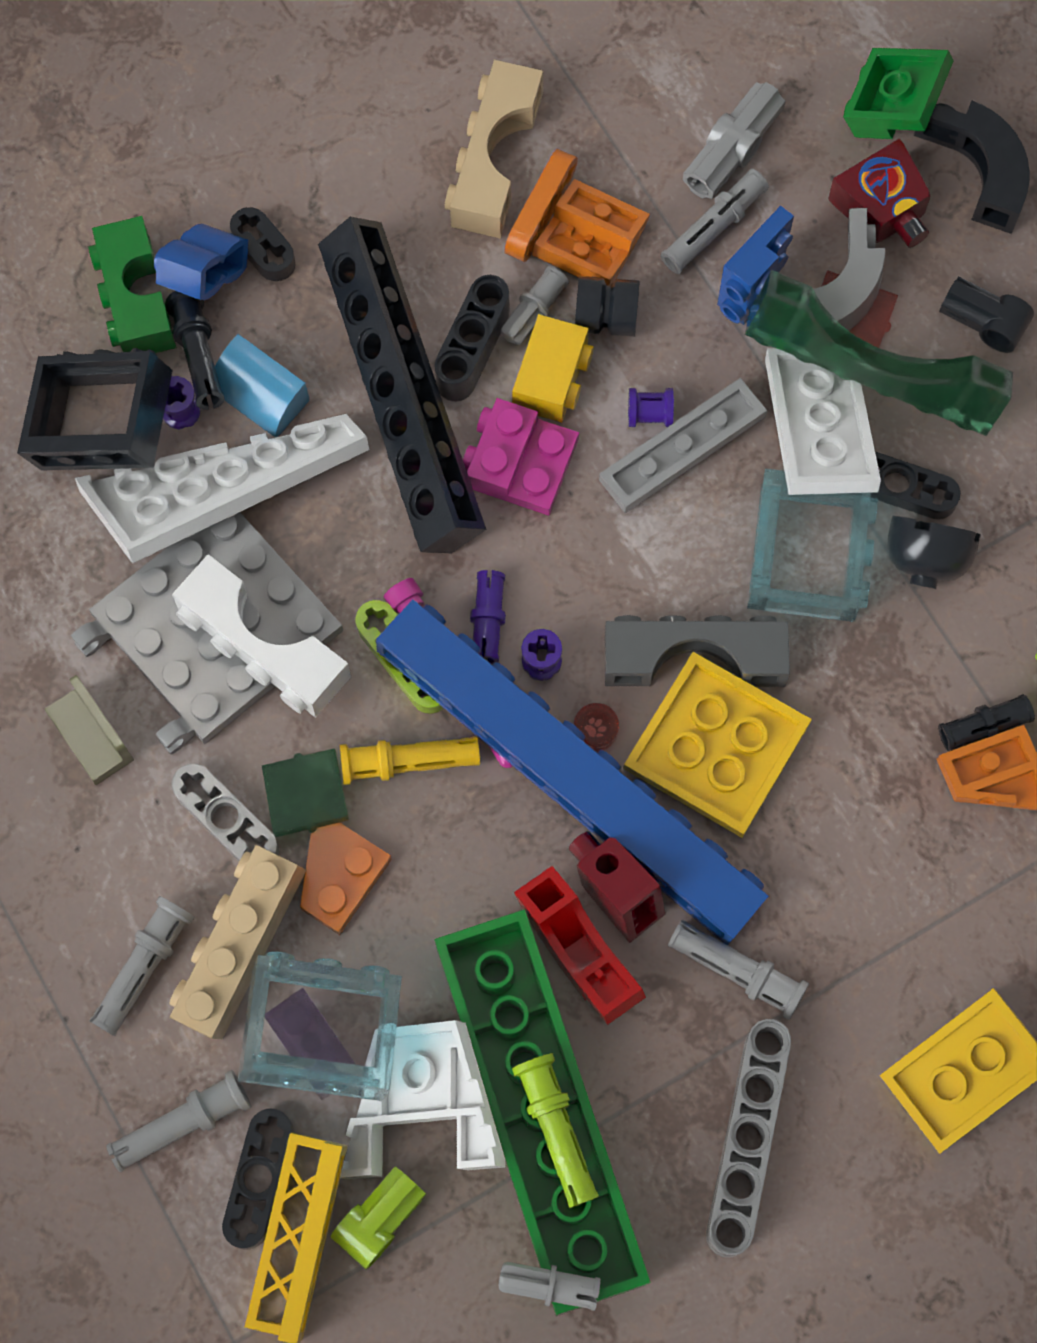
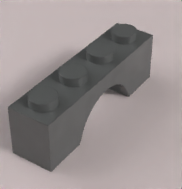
[605,615,790,687]

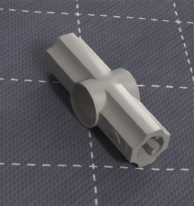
[683,82,786,199]

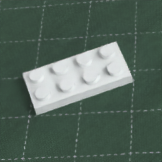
[765,346,881,495]

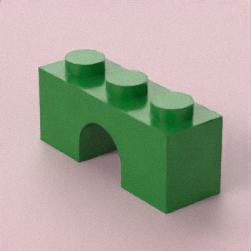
[88,216,177,353]

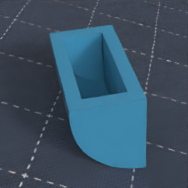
[215,334,310,438]

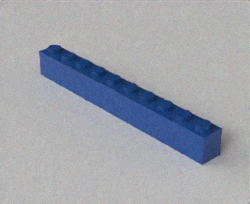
[376,599,769,945]

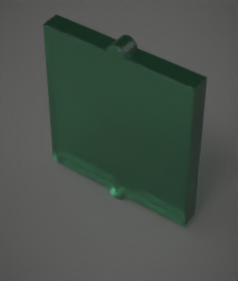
[261,748,349,838]

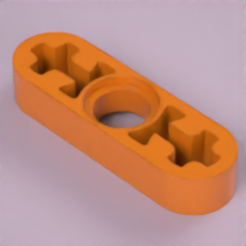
[504,149,578,262]

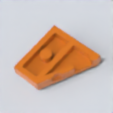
[936,725,1037,810]
[300,808,392,935]

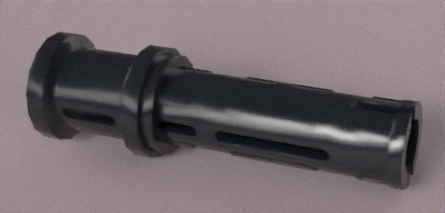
[165,291,225,410]

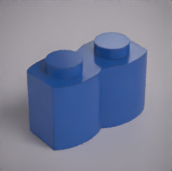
[154,223,248,300]

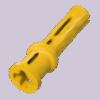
[340,736,480,785]

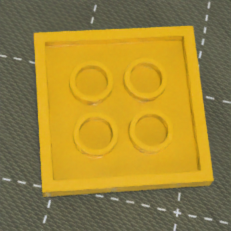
[623,652,812,838]

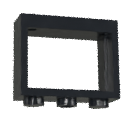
[17,348,173,471]

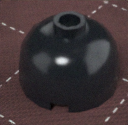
[887,515,981,589]

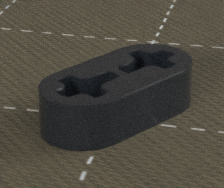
[230,207,296,281]

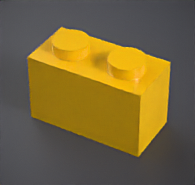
[512,314,594,423]

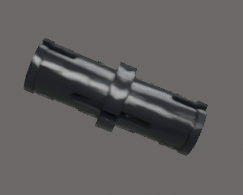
[938,694,1035,751]

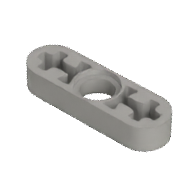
[172,764,279,861]

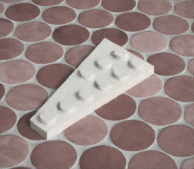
[75,414,370,563]

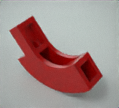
[514,866,646,1025]

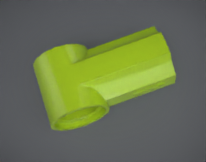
[330,1166,427,1270]

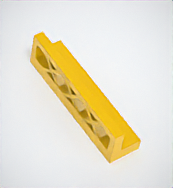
[244,1133,348,1343]

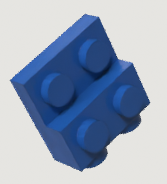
[717,206,794,325]

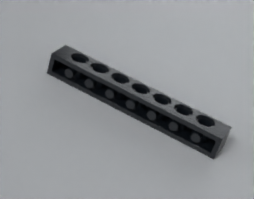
[318,216,487,554]

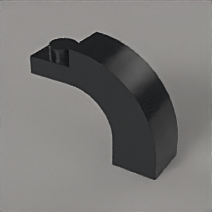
[914,100,1030,234]

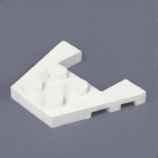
[340,1020,505,1179]

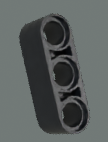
[434,274,510,402]

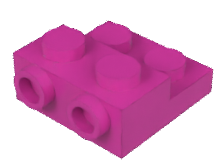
[463,398,579,516]

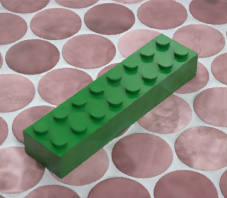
[434,909,651,1317]

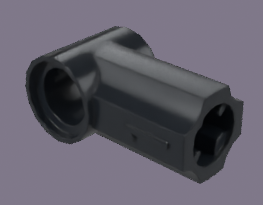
[939,276,1034,353]

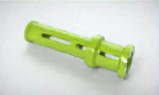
[512,1053,599,1208]

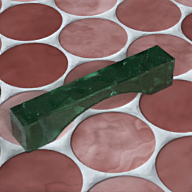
[745,270,1013,436]

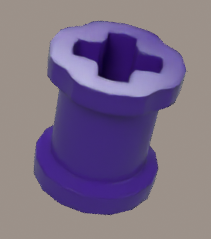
[163,376,200,430]
[628,388,674,427]
[521,629,562,681]

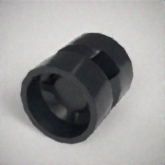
[575,276,640,337]

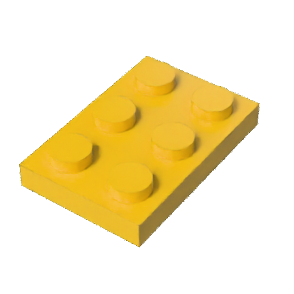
[879,988,1037,1154]

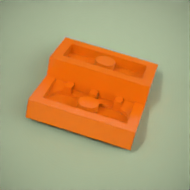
[532,179,650,285]

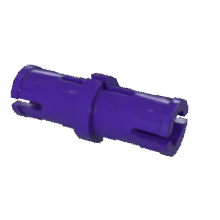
[470,570,506,664]

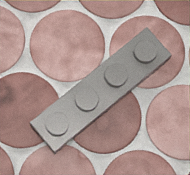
[599,378,767,513]

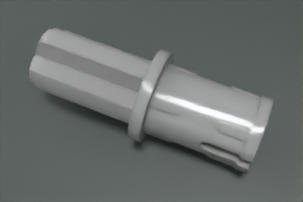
[500,266,569,345]
[498,1262,601,1311]

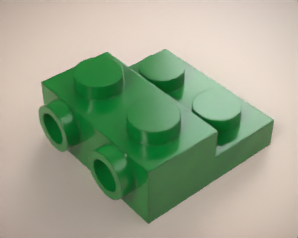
[843,48,954,139]

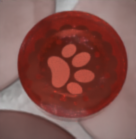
[574,703,619,751]

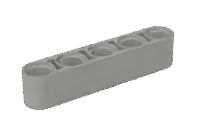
[706,1019,791,1258]

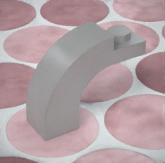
[779,208,885,348]

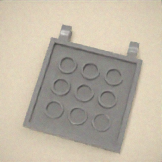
[71,512,343,755]

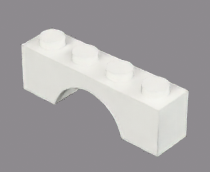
[172,554,351,718]

